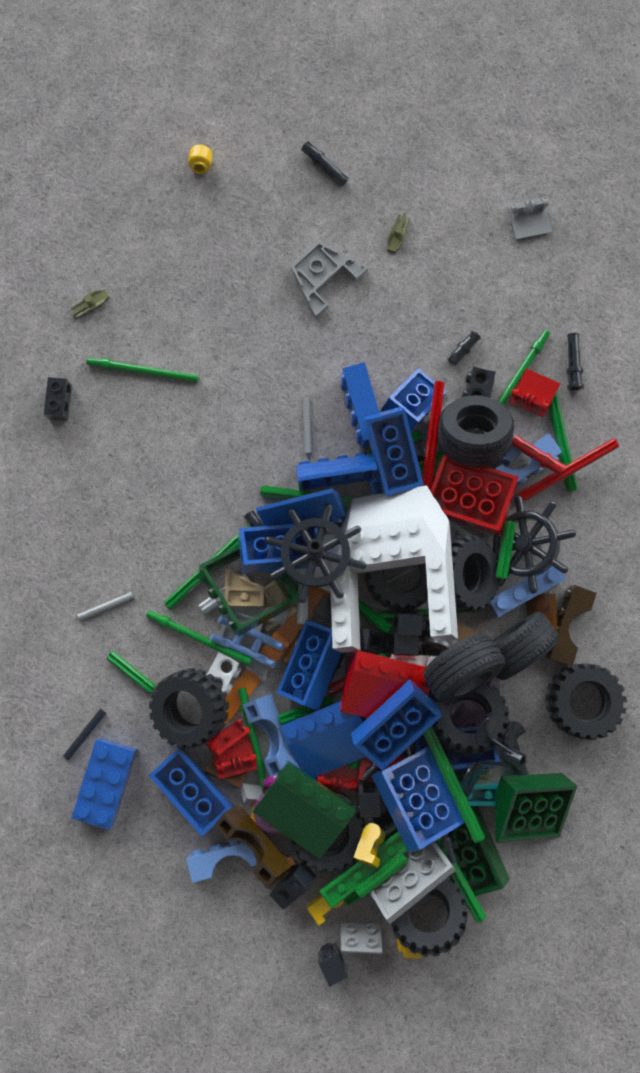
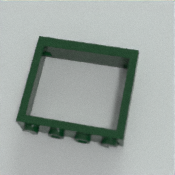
[198,545,300,637]

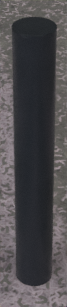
[63,708,106,760]

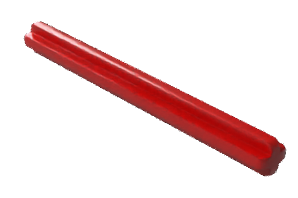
[422,381,445,490]
[515,438,619,502]

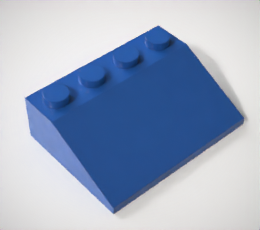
[296,452,377,490]
[256,488,346,526]
[280,701,366,778]
[371,746,465,852]

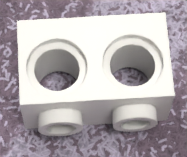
[207,652,242,696]

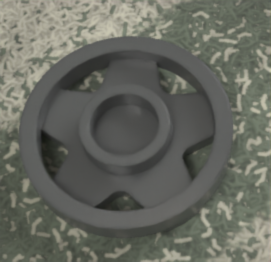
[422,636,453,656]

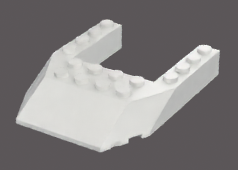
[330,486,458,653]

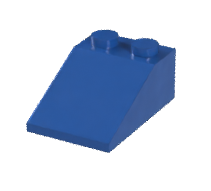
[380,368,447,432]

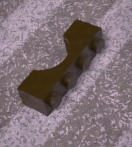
[546,585,597,666]
[215,804,291,888]

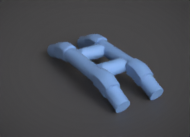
[210,616,284,669]

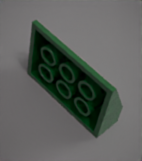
[253,760,356,859]
[495,773,578,843]
[448,806,510,896]

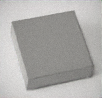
[240,783,263,805]

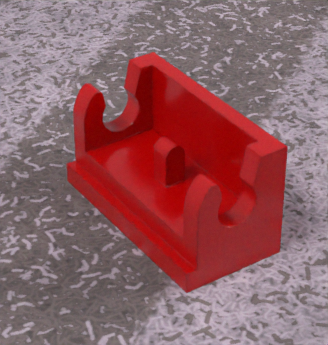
[205,718,250,760]

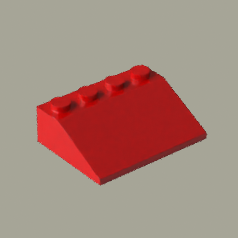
[430,454,519,537]
[339,650,430,718]

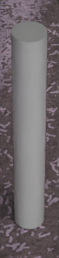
[303,397,312,454]
[77,592,134,621]

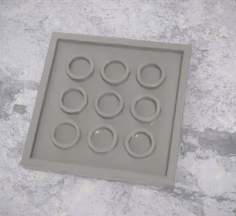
[353,841,456,924]

